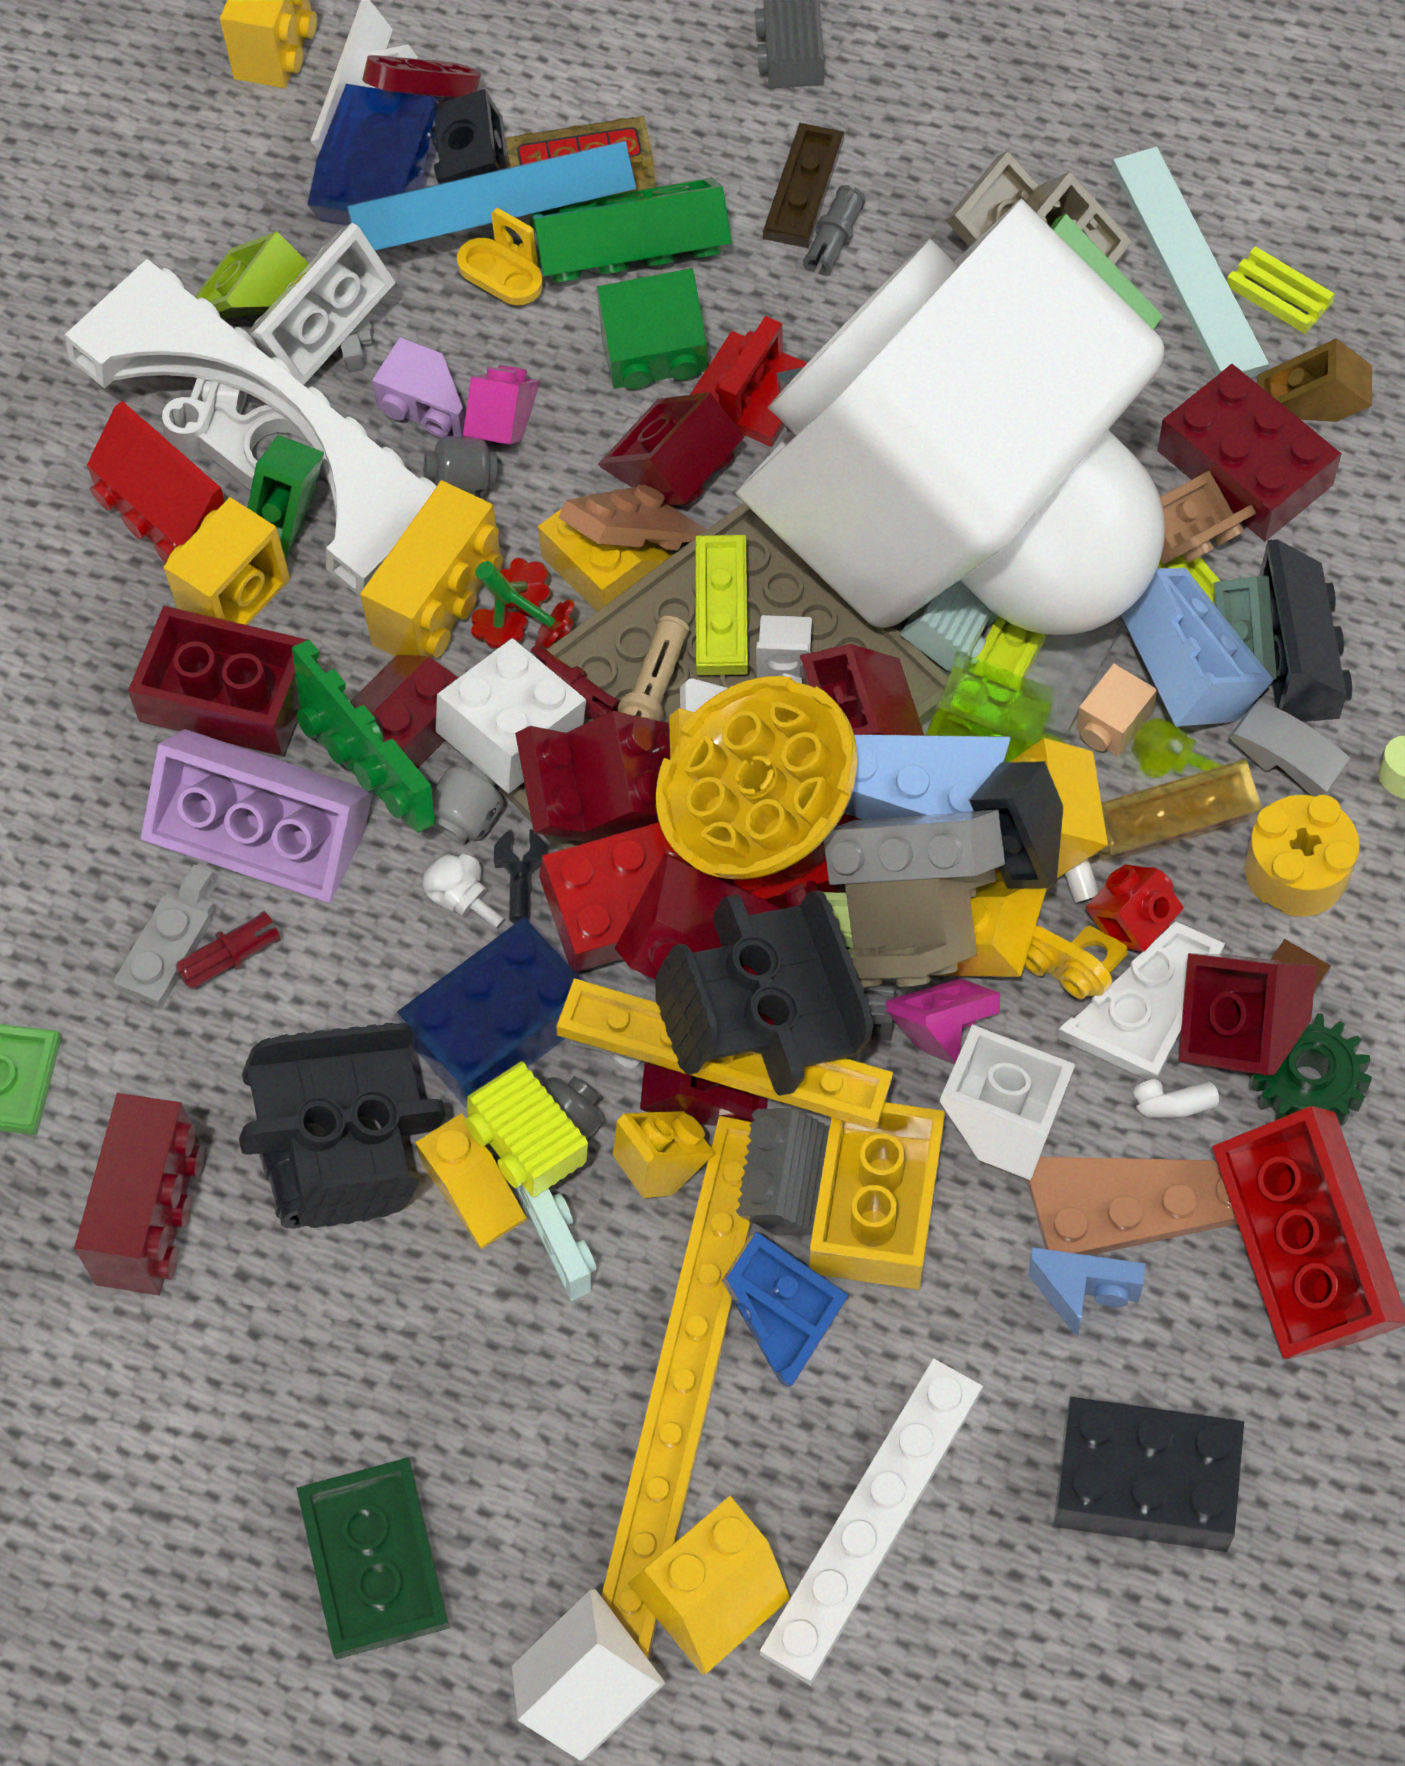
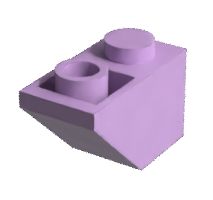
[372,337,465,437]

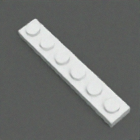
[760,1358,983,1686]

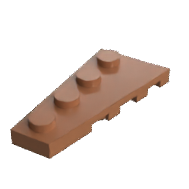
[1026,1157,1238,1255]

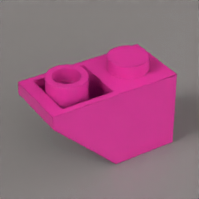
[463,365,540,444]

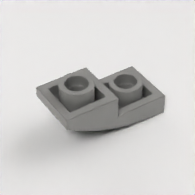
[1228,700,1350,797]

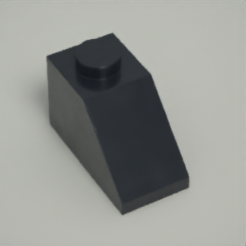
[969,761,1064,889]

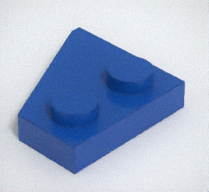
[722,1232,848,1387]

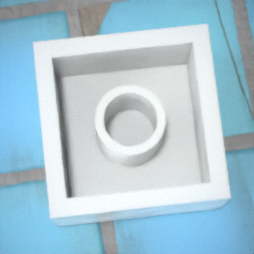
[436,638,586,794]

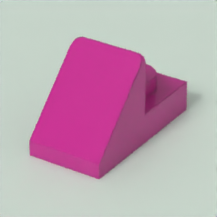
[886,978,1000,1064]

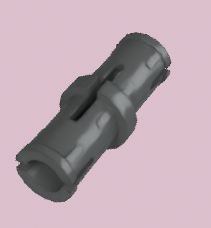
[803,185,866,276]

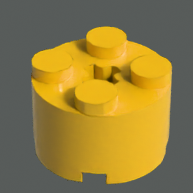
[1244,795,1359,917]

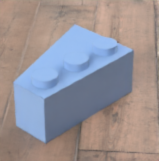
[1121,568,1274,727]
[844,735,1011,820]

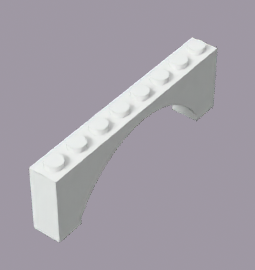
[65,259,437,596]

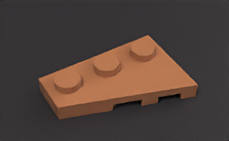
[558,485,707,550]

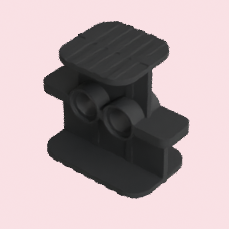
[655,891,873,1096]
[239,1022,446,1228]

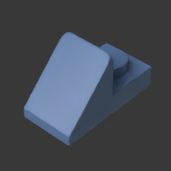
[1028,1247,1146,1336]

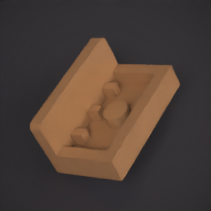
[1160,471,1256,564]

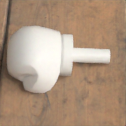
[422,853,505,929]

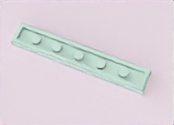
[1112,147,1269,378]

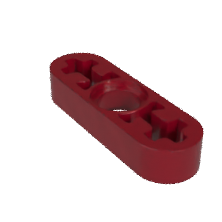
[362,55,481,97]

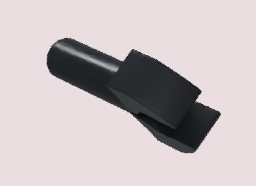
[494,829,547,925]

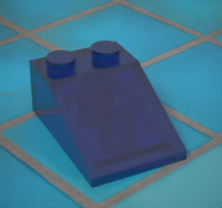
[307,84,438,225]

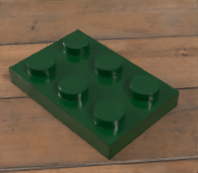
[296,1457,450,1660]

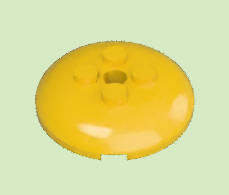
[656,676,858,879]

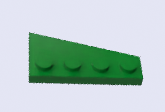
[292,639,435,833]

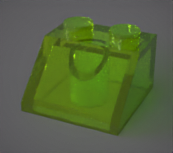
[925,651,1053,763]

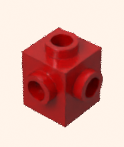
[1085,864,1184,952]

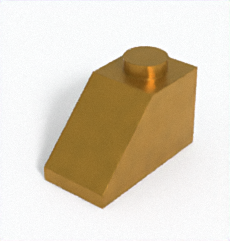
[1257,338,1372,422]

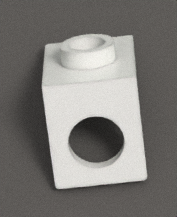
[756,615,812,678]

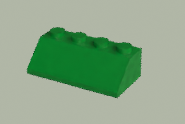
[529,177,732,282]

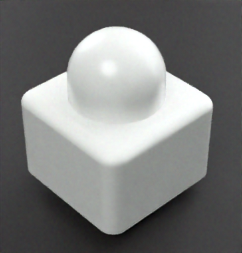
[735,198,1165,635]

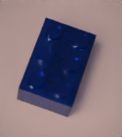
[397,917,582,1109]

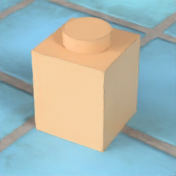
[1076,664,1157,757]

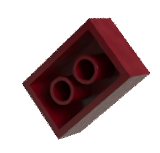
[1157,363,1342,542]
[128,605,308,756]
[74,1093,205,1296]

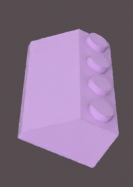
[140,729,373,903]

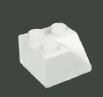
[940,1024,1075,1180]

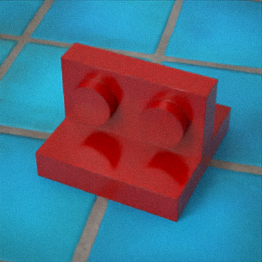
[690,316,807,447]

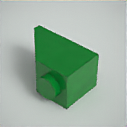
[247,435,324,561]

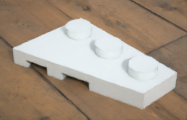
[1057,922,1225,1080]

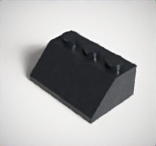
[1259,539,1352,722]

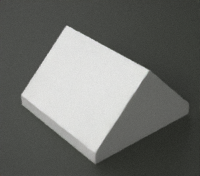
[512,1589,666,1761]

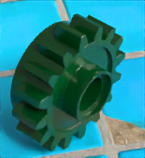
[1249,1013,1372,1126]

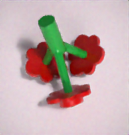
[471,558,574,649]

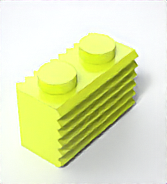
[465,1061,588,1198]

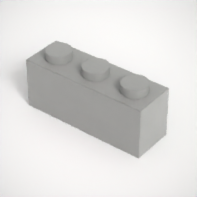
[824,810,1005,885]

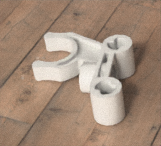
[162,378,305,490]

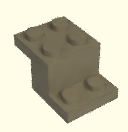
[945,151,1133,264]
[845,869,996,988]

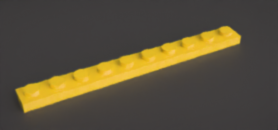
[601,1116,752,1660]

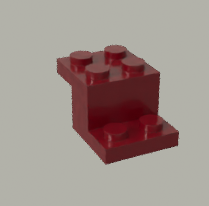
[515,711,670,842]

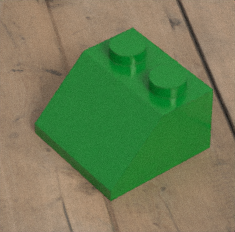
[597,268,708,389]

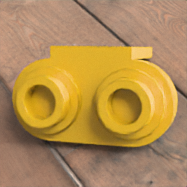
[457,208,543,305]
[1024,925,1128,999]

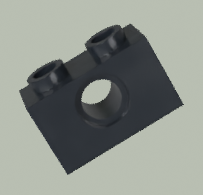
[430,89,508,184]

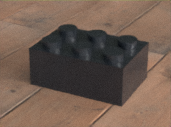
[1053,1397,1245,1552]

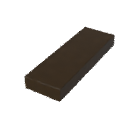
[763,123,844,249]

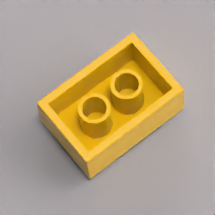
[360,480,503,658]
[809,1102,945,1290]

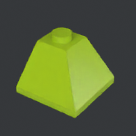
[195,231,309,319]

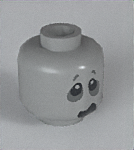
[432,764,503,844]

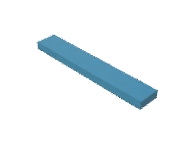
[347,141,636,251]

